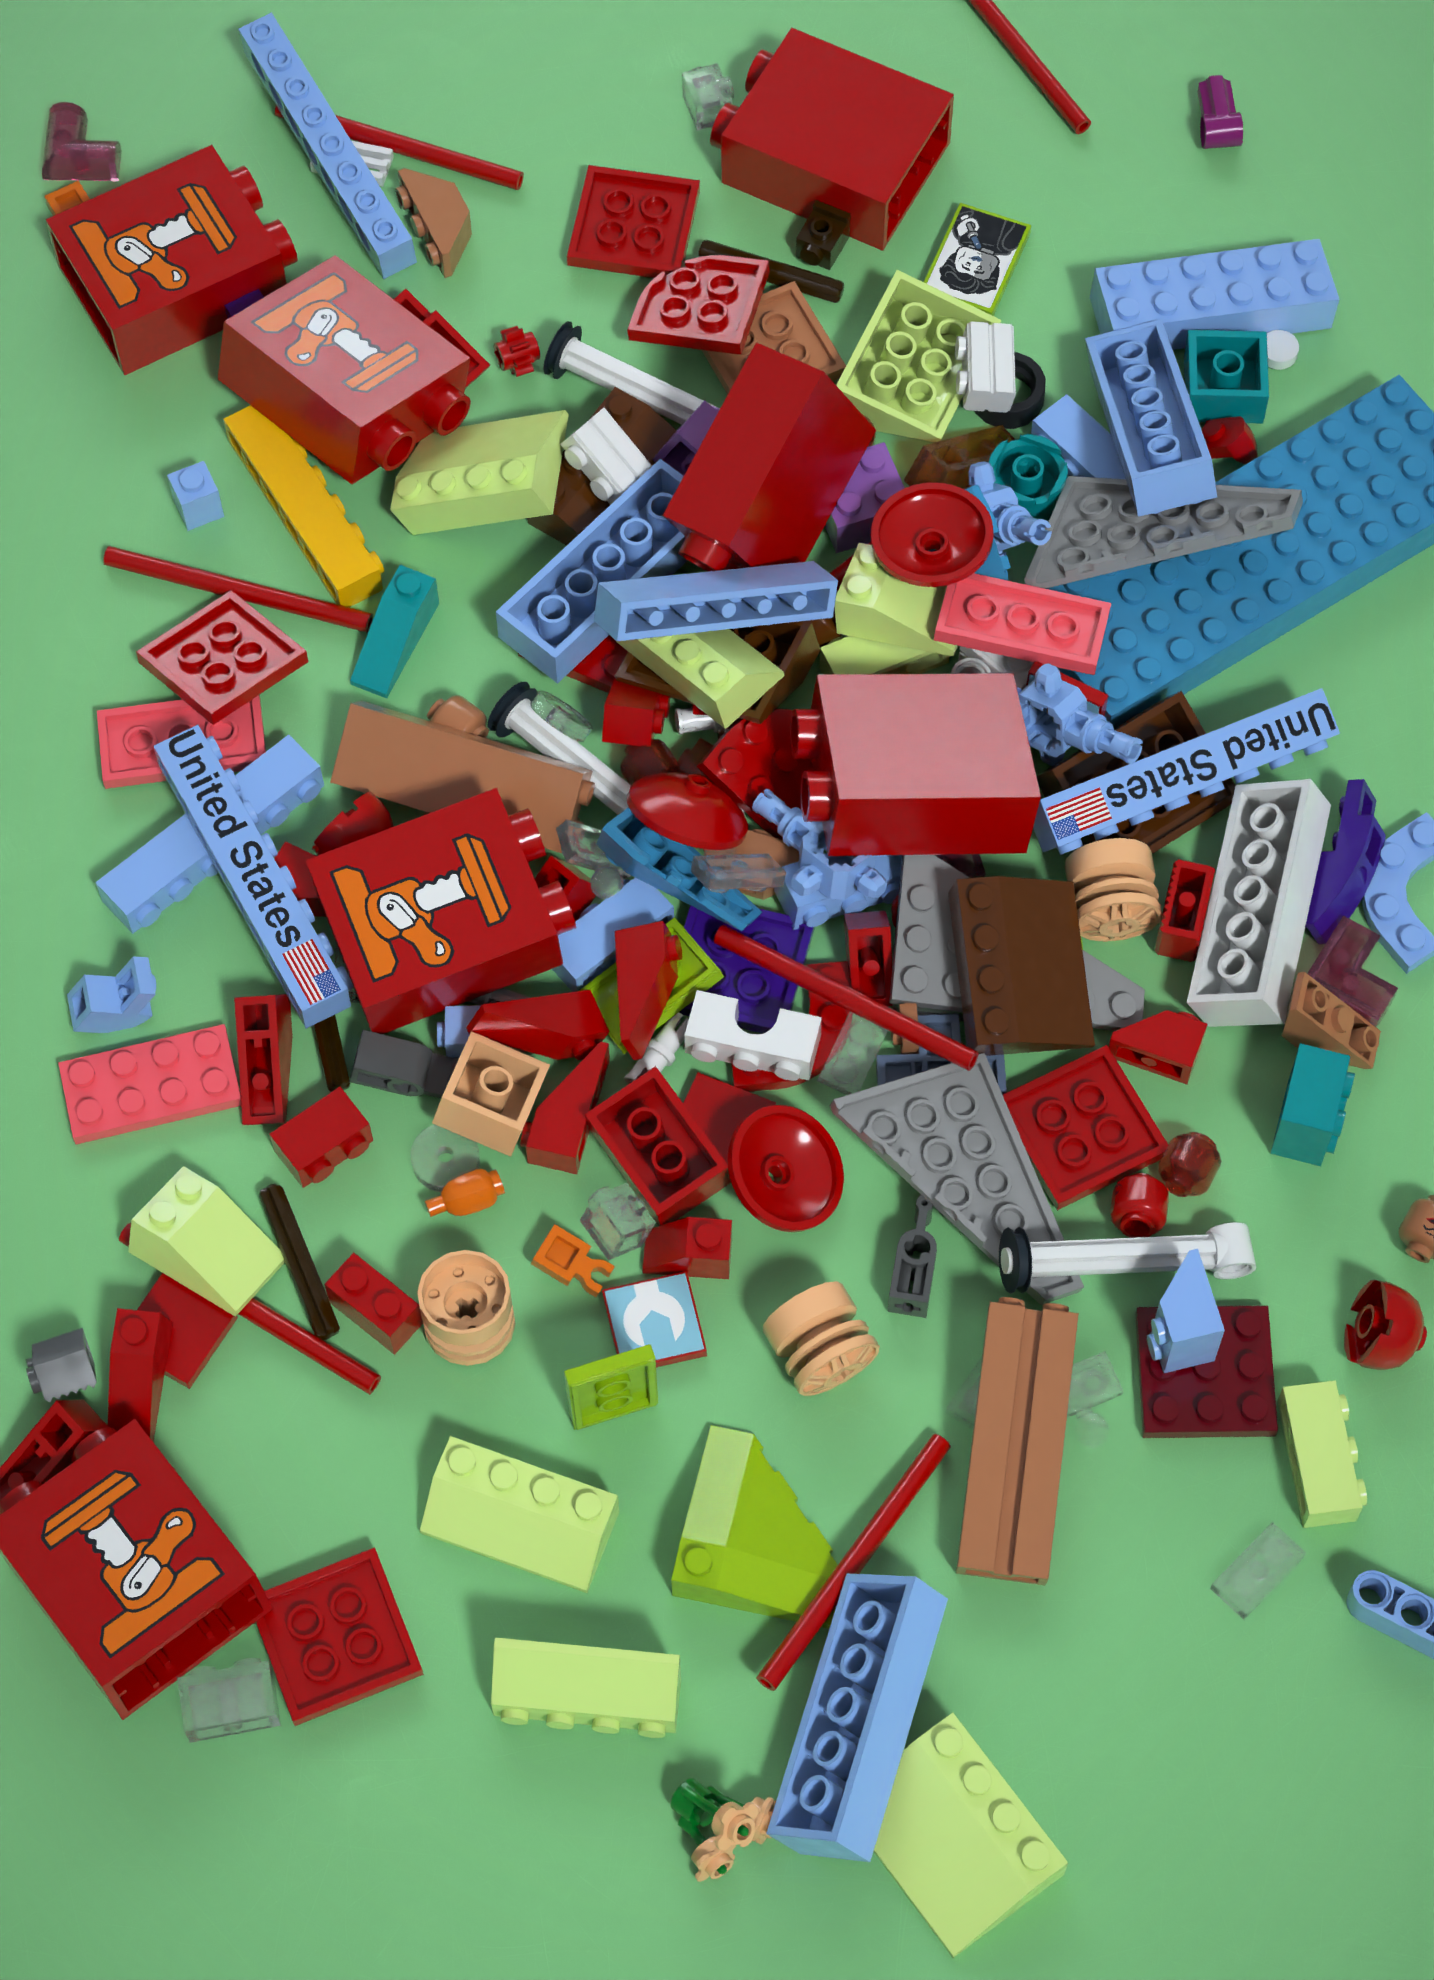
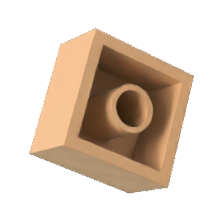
[432,1031,550,1157]

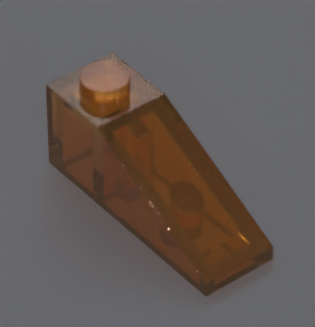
[904,425,1016,489]

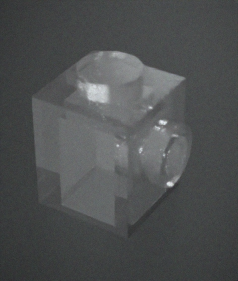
[682,63,734,131]
[580,1183,656,1260]

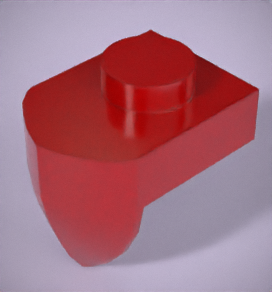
[1202,416,1258,464]

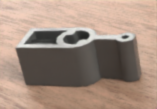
[349,1030,459,1098]
[888,1194,937,1318]

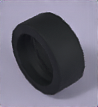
[975,352,1046,429]

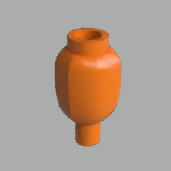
[424,1168,505,1217]

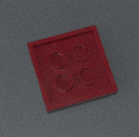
[1135,1306,1278,1438]

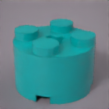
[989,434,1068,521]

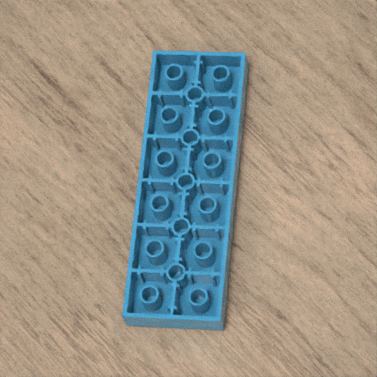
[1046,374,1434,728]

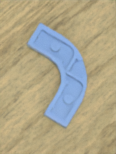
[1362,812,1434,974]

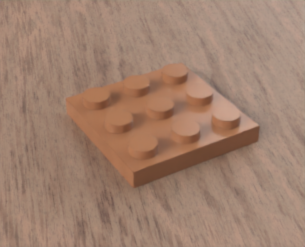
[702,281,846,394]

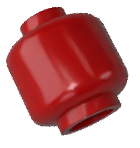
[1110,1173,1169,1238]

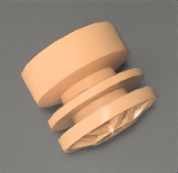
[1065,838,1162,942]
[417,1250,516,1366]
[763,1281,880,1396]

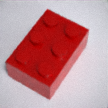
[584,1066,731,1226]

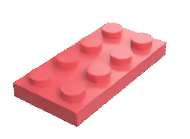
[934,573,1111,675]
[97,695,266,789]
[58,1024,241,1145]

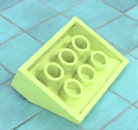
[836,270,1001,443]
[390,410,569,535]
[873,1713,1068,1958]

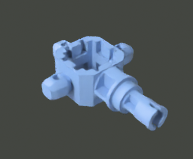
[964,462,1052,557]
[1017,663,1142,766]
[752,789,887,900]

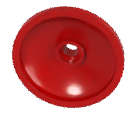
[871,483,993,587]
[627,772,748,850]
[728,1105,844,1232]

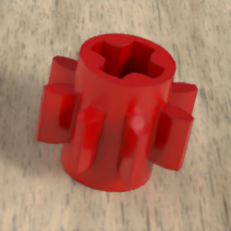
[494,326,540,377]

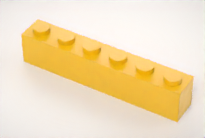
[223,405,385,607]

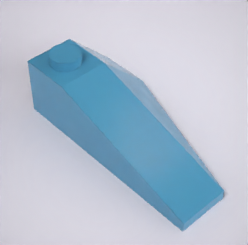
[596,807,762,931]

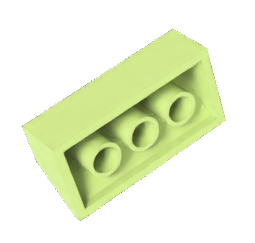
[616,629,785,729]
[420,1436,620,1593]
[491,1638,681,1738]

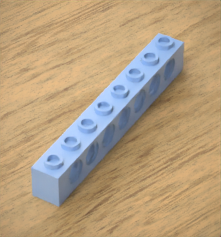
[238,12,417,279]

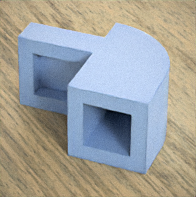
[67,956,156,1033]

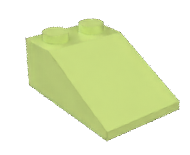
[834,543,957,656]
[128,1166,285,1317]

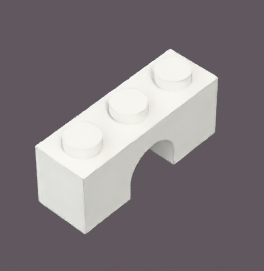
[684,990,822,1081]

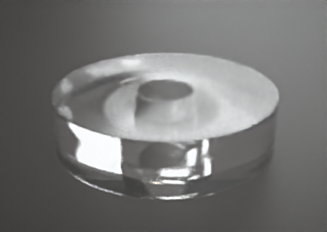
[530,690,593,742]
[410,1124,480,1192]

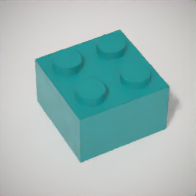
[1183,330,1269,424]
[1270,1043,1355,1167]

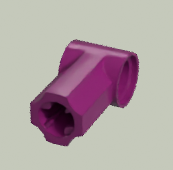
[1198,75,1243,149]

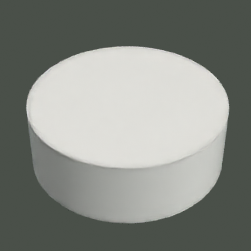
[1267,330,1299,370]

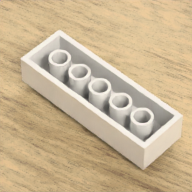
[1186,779,1331,1027]

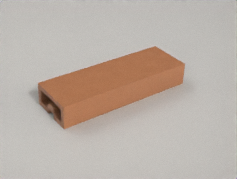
[330,701,595,853]
[956,1297,1079,1586]

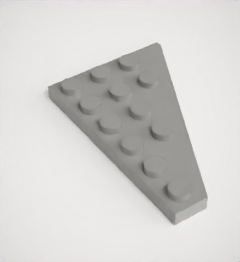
[1024,476,1303,589]
[889,855,1145,1031]
[830,1053,1084,1305]

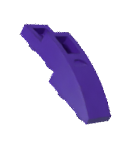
[1305,779,1386,945]

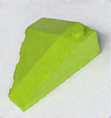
[671,1425,838,1629]

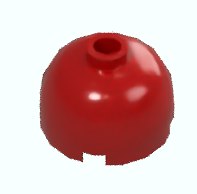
[312,792,394,855]
[1344,1280,1427,1370]

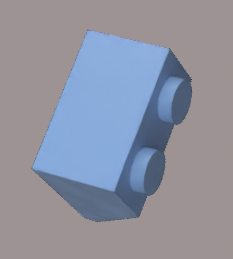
[1147,1249,1225,1373]

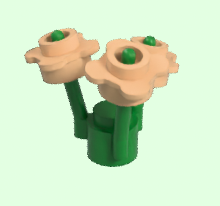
[671,1778,776,1882]

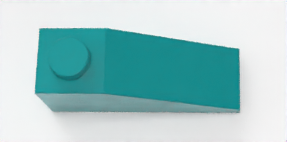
[350,565,439,699]

